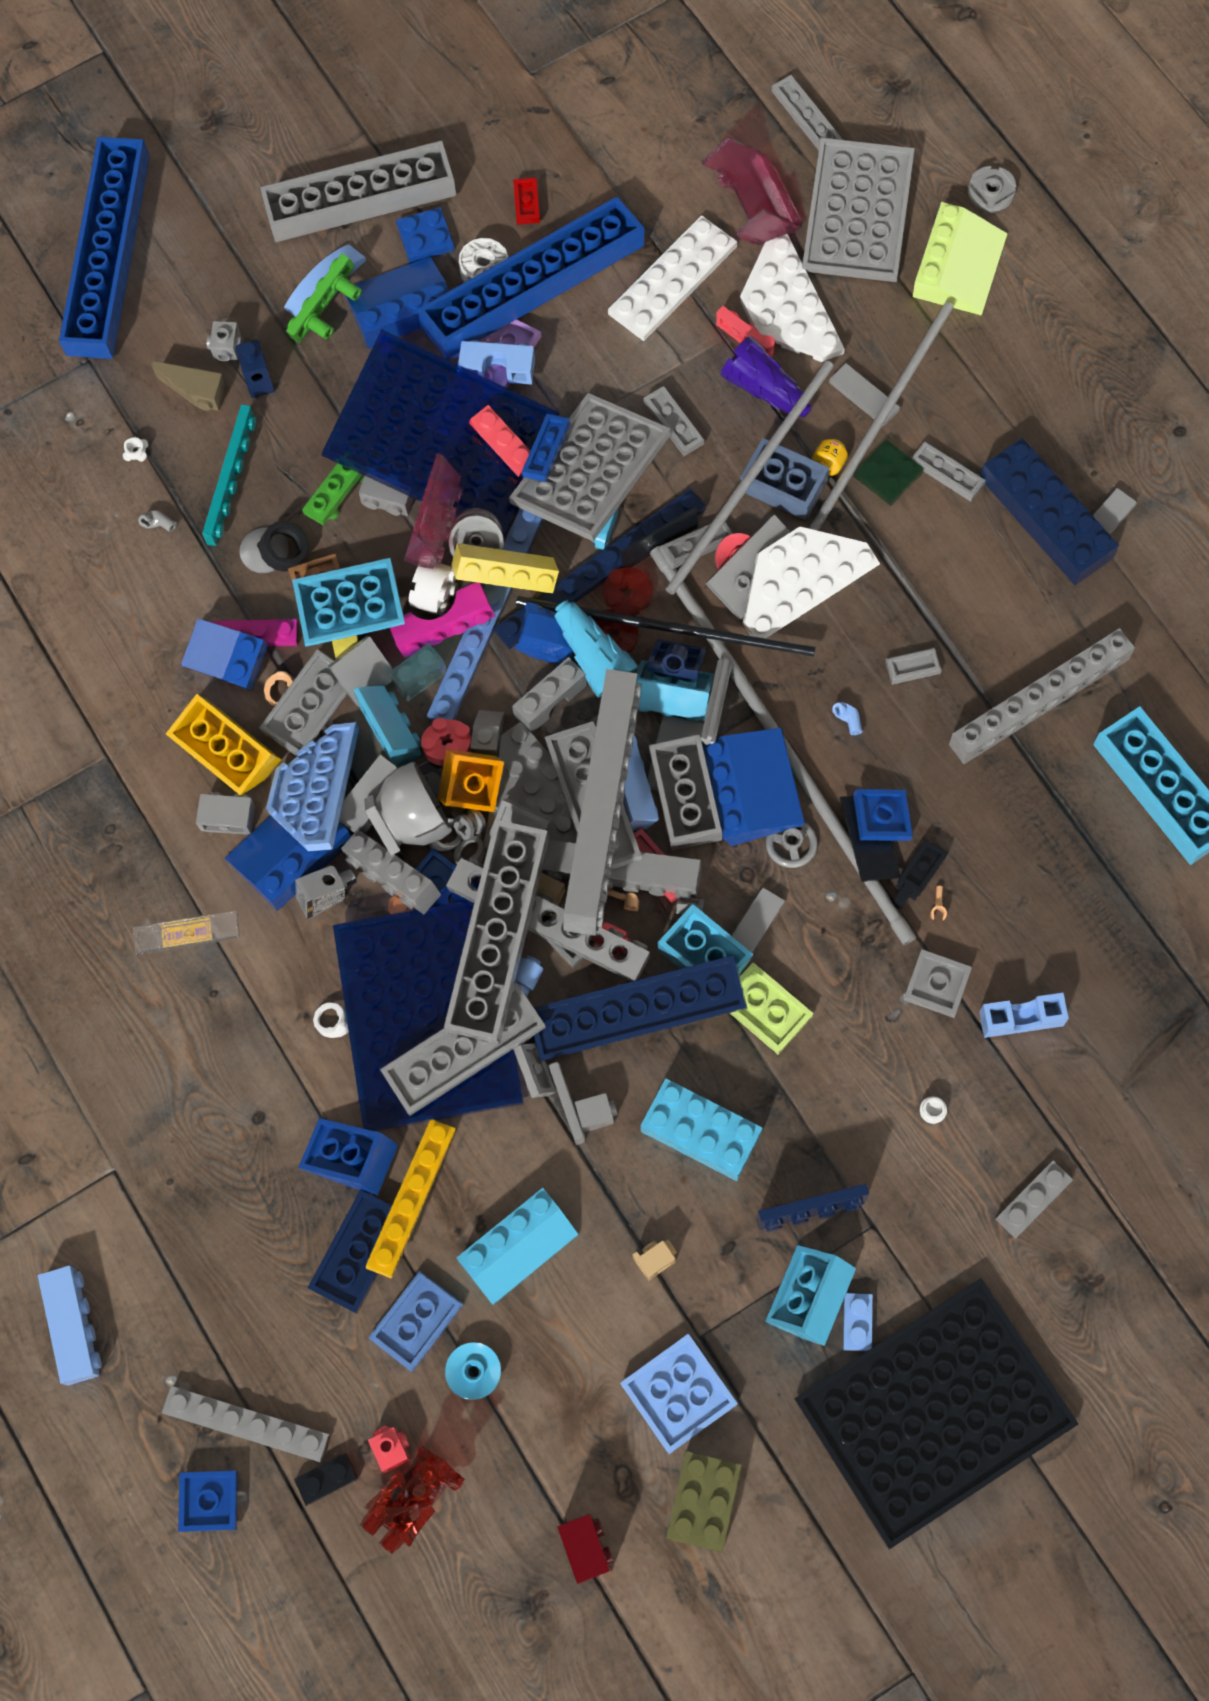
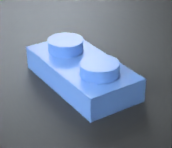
[843,1293,873,1352]

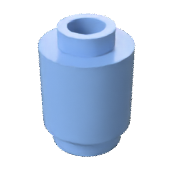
[515,955,544,997]

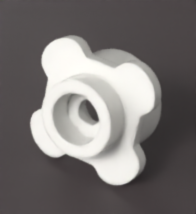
[123,437,148,462]

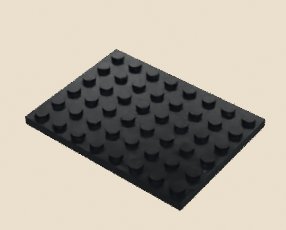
[794,1278,1078,1550]

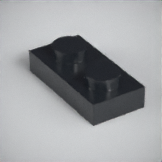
[294,1453,358,1506]

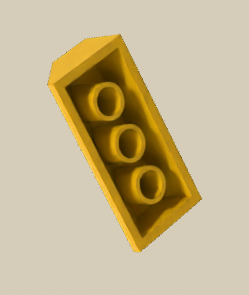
[166,694,282,796]

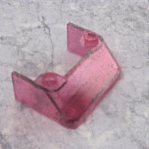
[701,137,802,245]

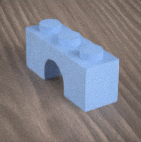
[458,340,535,384]
[979,993,1069,1038]

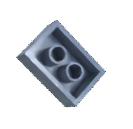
[740,438,830,521]

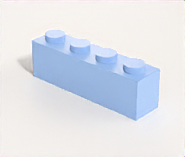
[623,734,659,831]
[38,1266,102,1386]

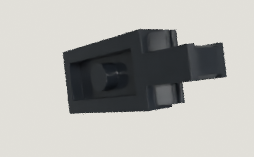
[893,839,948,909]

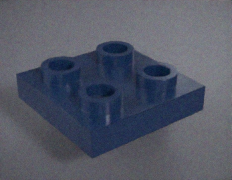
[647,639,707,680]

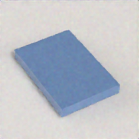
[368,1271,463,1373]

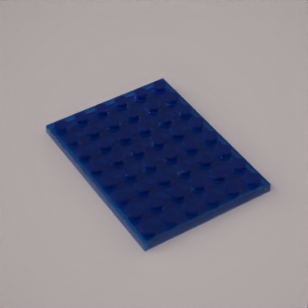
[321,329,560,538]
[333,901,524,1131]

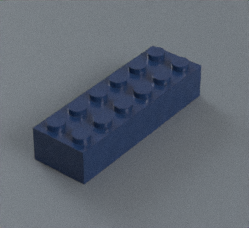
[980,438,1119,585]

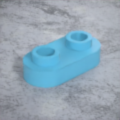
[592,507,619,550]

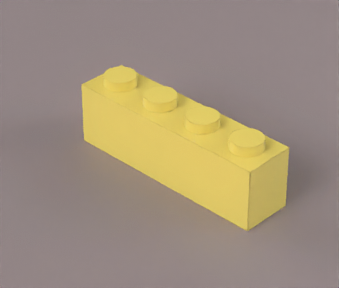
[451,543,559,593]

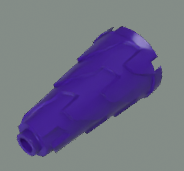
[721,336,813,418]

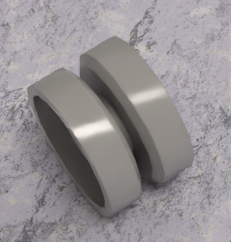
[448,508,504,557]

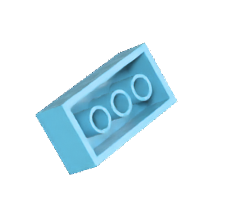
[640,1078,763,1181]

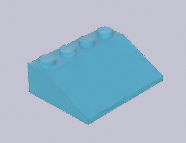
[292,558,405,647]

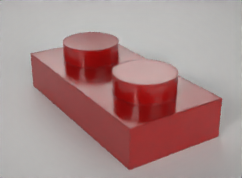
[513,178,540,225]

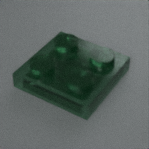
[854,440,924,506]

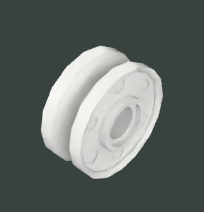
[459,238,508,283]

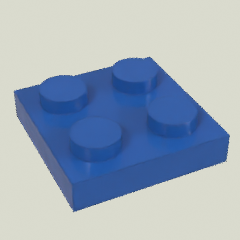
[396,207,455,263]
[853,789,913,841]
[178,1470,238,1532]

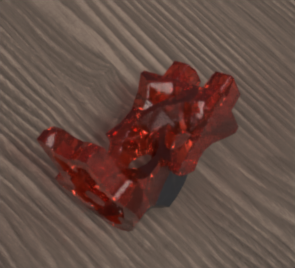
[360,1446,465,1554]

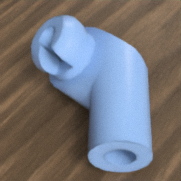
[832,702,863,735]

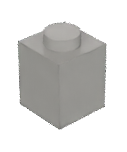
[575,1093,617,1133]

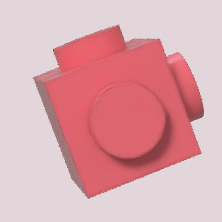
[368,1425,411,1473]

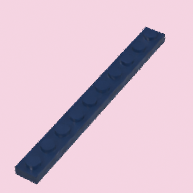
[493,488,706,650]

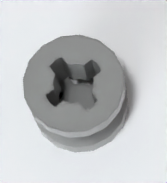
[454,809,486,840]

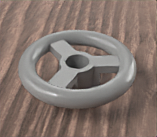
[766,822,818,868]

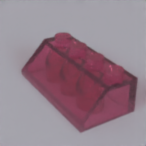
[404,453,463,570]

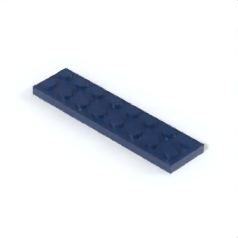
[534,955,748,1061]

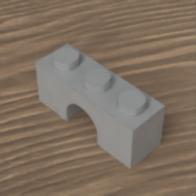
[512,657,587,733]

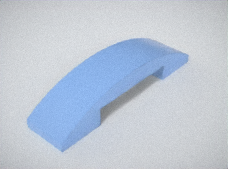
[284,244,366,316]

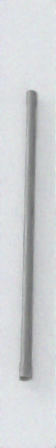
[650,546,917,946]

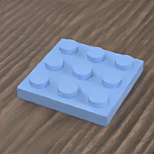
[620,1334,738,1455]

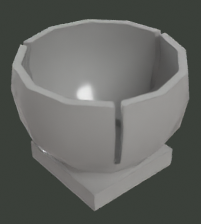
[364,762,452,855]

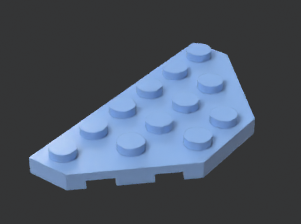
[266,722,359,851]

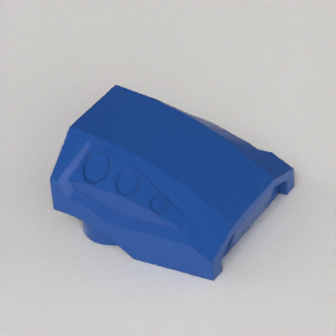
[514,602,574,665]

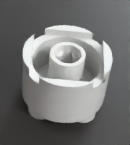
[409,559,459,616]

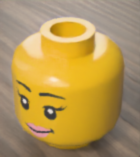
[811,439,848,476]

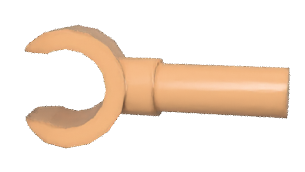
[930,886,947,921]
[608,889,640,912]

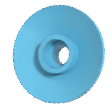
[445,1342,501,1400]

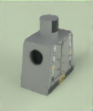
[295,866,357,920]

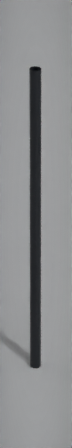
[516,596,816,657]

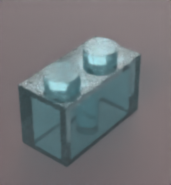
[389,643,447,702]

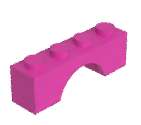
[390,582,496,658]

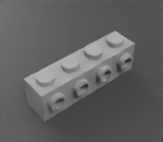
[341,830,441,914]

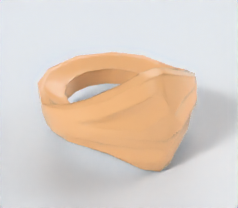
[264,671,294,707]

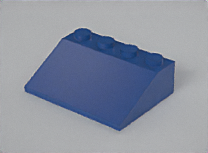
[344,256,449,349]
[702,728,805,846]
[225,816,351,911]

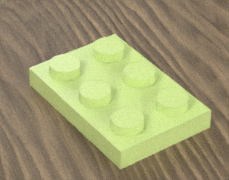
[730,962,814,1055]

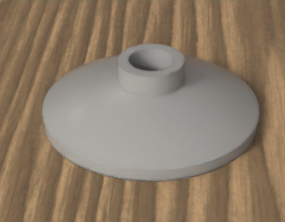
[240,527,289,573]

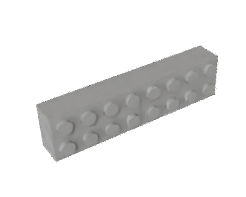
[260,141,456,242]
[444,819,550,1044]

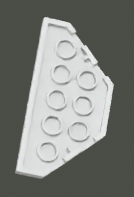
[740,234,845,362]
[743,527,880,638]

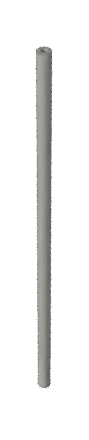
[809,302,953,531]
[666,361,834,594]

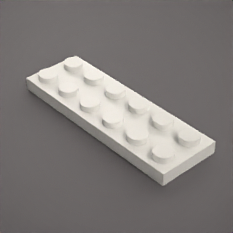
[608,215,737,341]

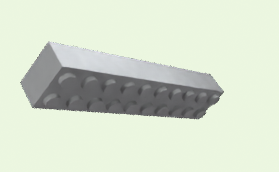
[564,669,642,936]

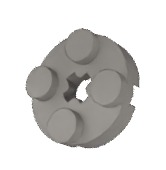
[967,166,1016,214]

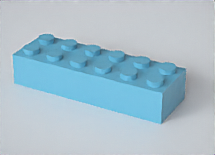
[1093,706,1209,865]

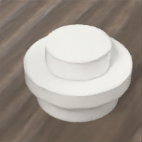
[919,1096,947,1124]

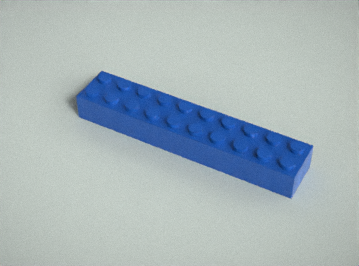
[59,137,150,359]
[418,197,644,360]

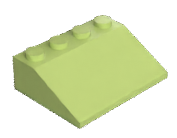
[912,202,1007,315]

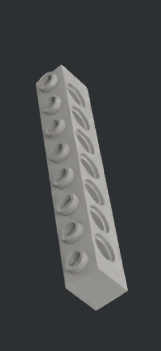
[949,628,1135,764]
[446,858,650,982]

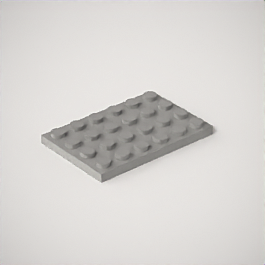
[802,138,915,282]
[509,393,671,541]

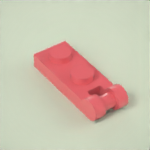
[716,306,775,357]

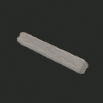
[700,658,732,745]

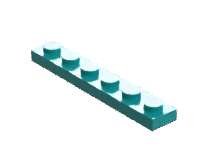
[202,404,256,546]

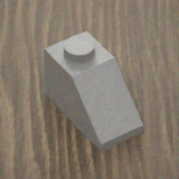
[471,710,504,757]

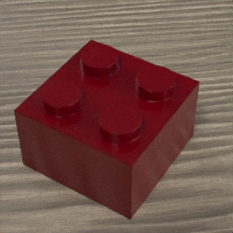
[557,1514,615,1584]

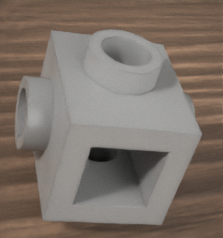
[207,321,243,361]

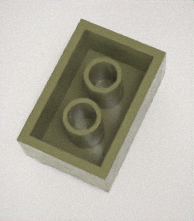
[666,1451,741,1553]

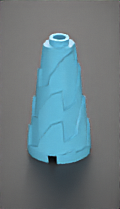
[555,600,639,698]

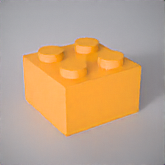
[437,749,504,812]

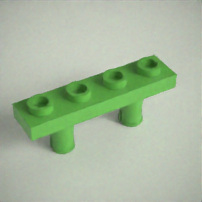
[286,253,362,344]
[302,435,380,526]

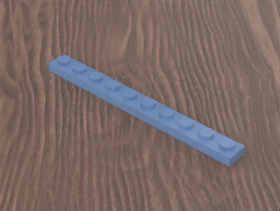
[427,508,544,721]

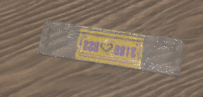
[133,911,240,955]

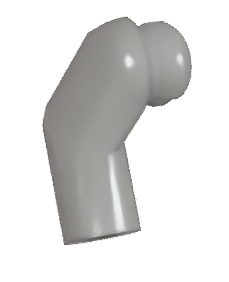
[138,510,177,533]

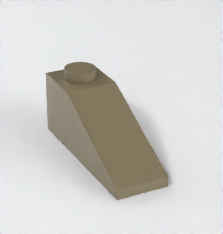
[152,361,226,411]

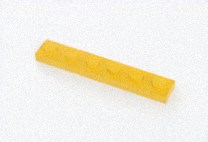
[366,1119,456,1279]

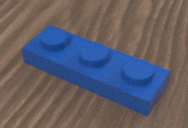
[522,414,571,482]

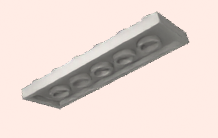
[545,721,642,869]
[380,982,546,1116]

